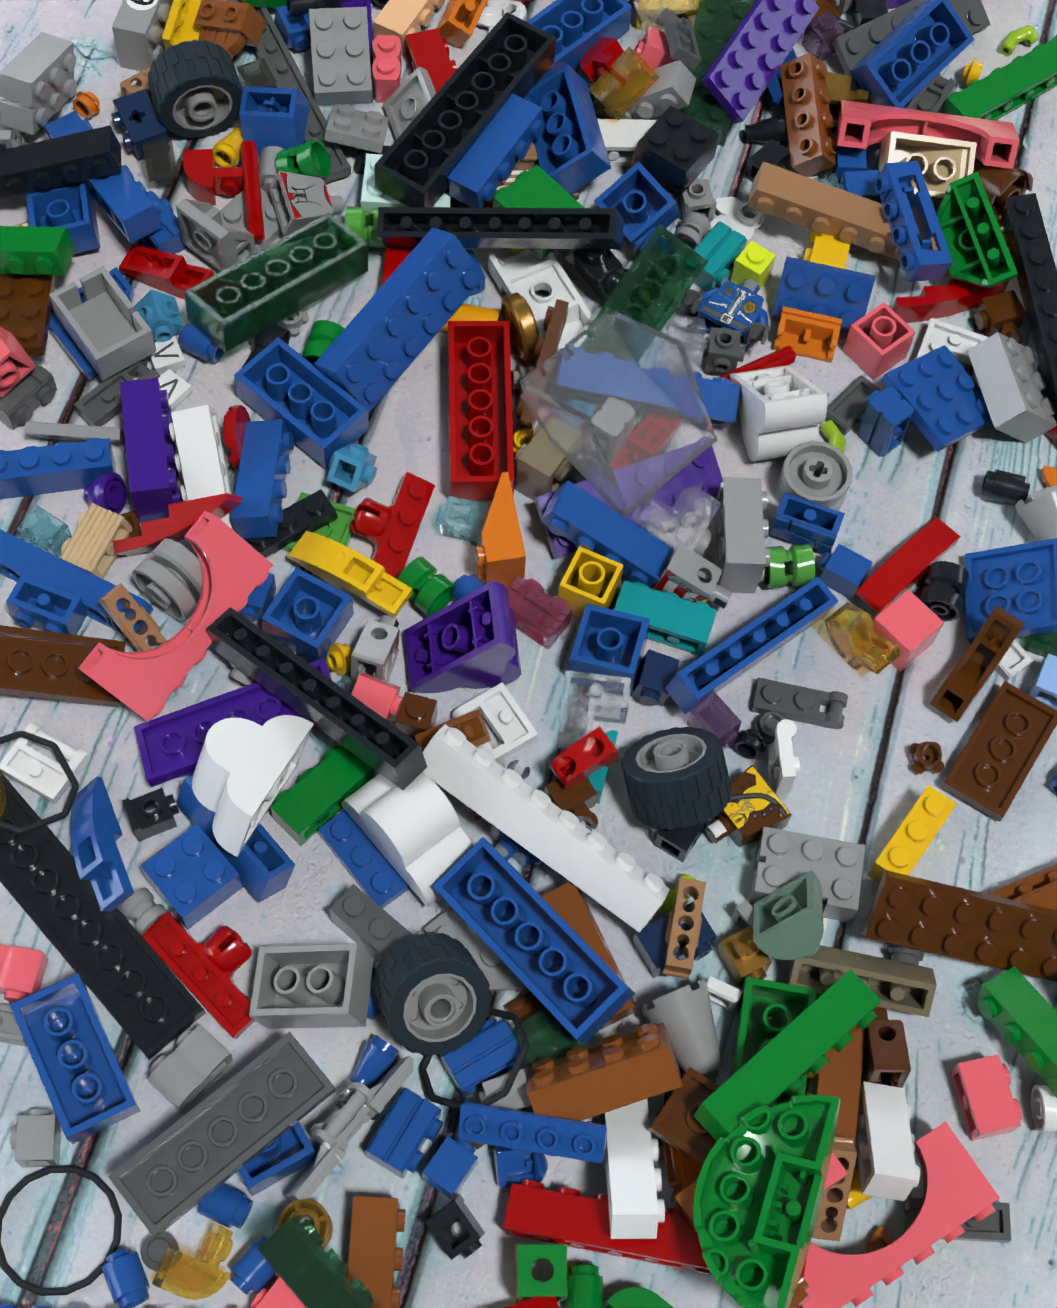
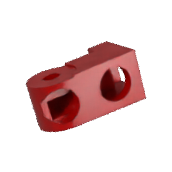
[549,726,618,789]

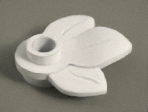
[477,0,527,33]
[710,197,764,242]

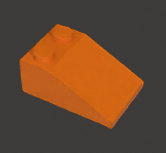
[475,472,526,589]

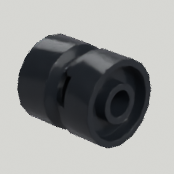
[920,561,969,621]

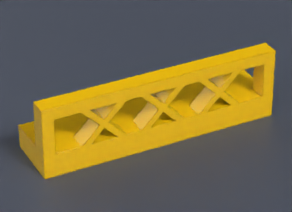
[161,0,202,50]

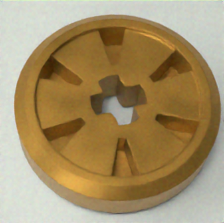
[501,292,540,361]

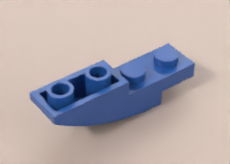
[70,776,134,912]

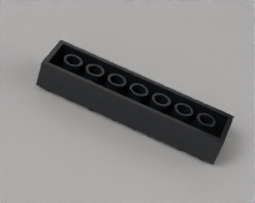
[374,12,556,207]

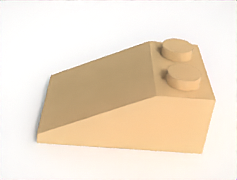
[878,131,977,201]

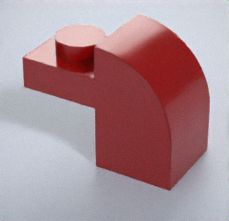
[580,37,630,87]
[183,149,244,205]

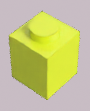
[731,241,776,293]

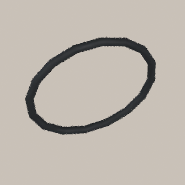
[0,1165,122,1296]

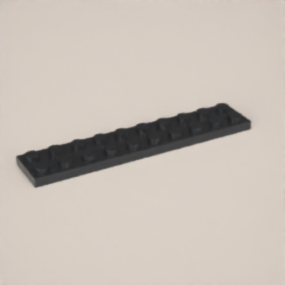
[0,771,206,1060]

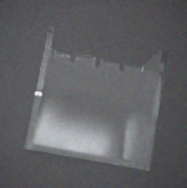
[520,311,717,517]

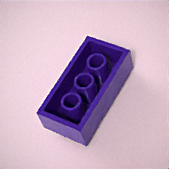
[120,378,182,523]

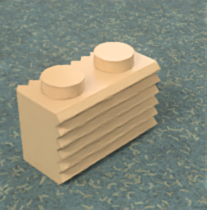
[60,503,132,579]

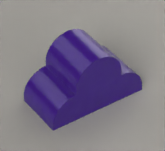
[404,581,521,693]

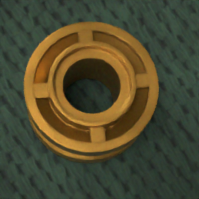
[277,1199,333,1257]

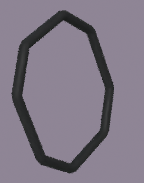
[0,731,79,834]
[420,1007,529,1110]

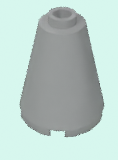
[1015,484,1057,541]
[639,979,722,1080]

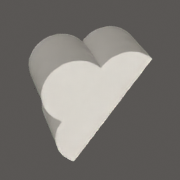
[729,365,827,461]
[192,715,314,857]
[342,772,474,908]

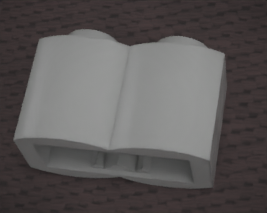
[148,1025,233,1113]

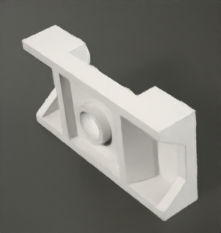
[488,249,598,352]

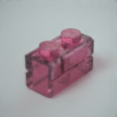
[508,575,572,650]

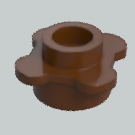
[908,741,944,774]

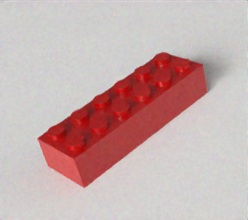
[448,321,515,501]

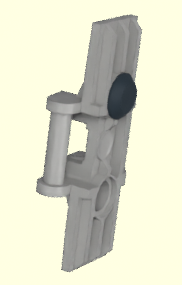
[285,1056,414,1201]

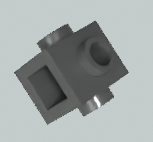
[700,327,745,375]

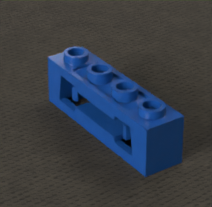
[875,161,953,282]

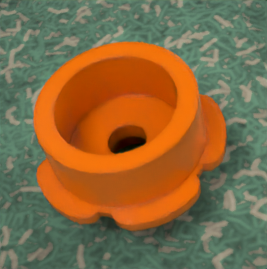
[73,91,100,119]

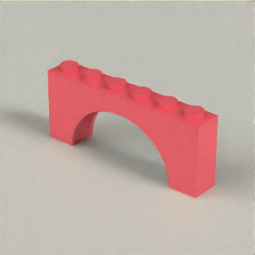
[836,100,1019,169]
[78,511,273,722]
[800,1121,1000,1308]

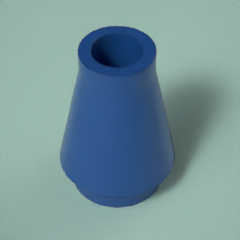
[350,1034,399,1088]

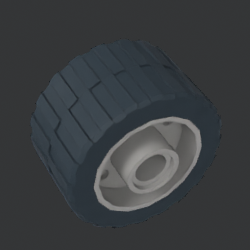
[148,40,243,138]
[621,727,732,830]
[372,932,492,1056]

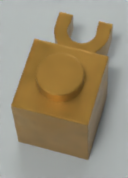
[826,72,870,121]
[716,926,772,987]

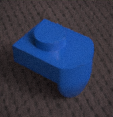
[493,1146,548,1187]

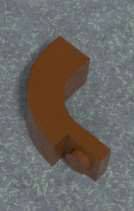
[930,606,1025,722]

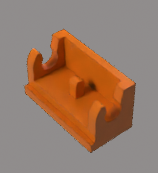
[773,306,842,363]

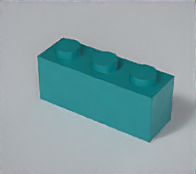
[614,580,717,656]

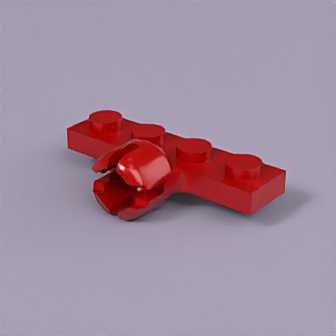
[350,472,435,579]
[142,912,256,1039]

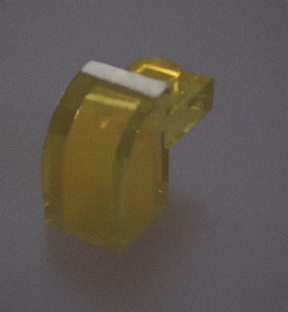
[824,602,900,674]
[152,1223,233,1300]

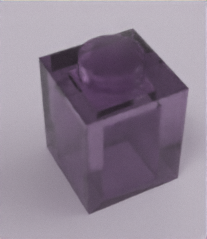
[802,11,845,61]
[687,693,741,749]

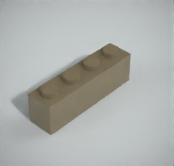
[787,945,937,1017]

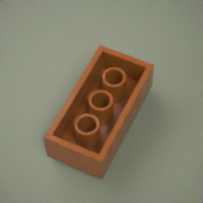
[527,1023,683,1121]

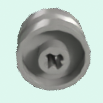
[777,441,852,511]
[132,538,202,622]

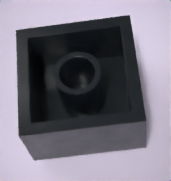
[634,105,719,194]

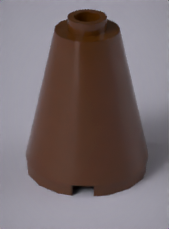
[973,158,1033,222]

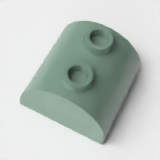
[753,870,824,960]

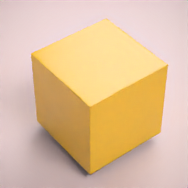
[557,546,624,617]

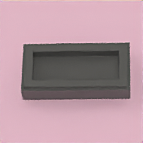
[825,375,882,436]

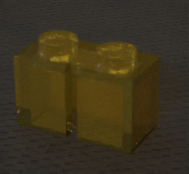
[588,47,660,120]

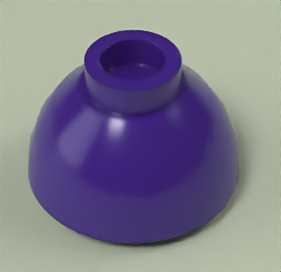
[84,472,127,515]

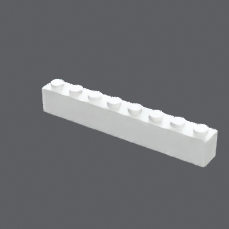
[423,724,670,933]

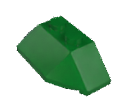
[936,171,1019,288]

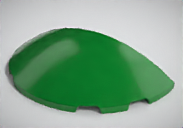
[693,1095,841,1308]

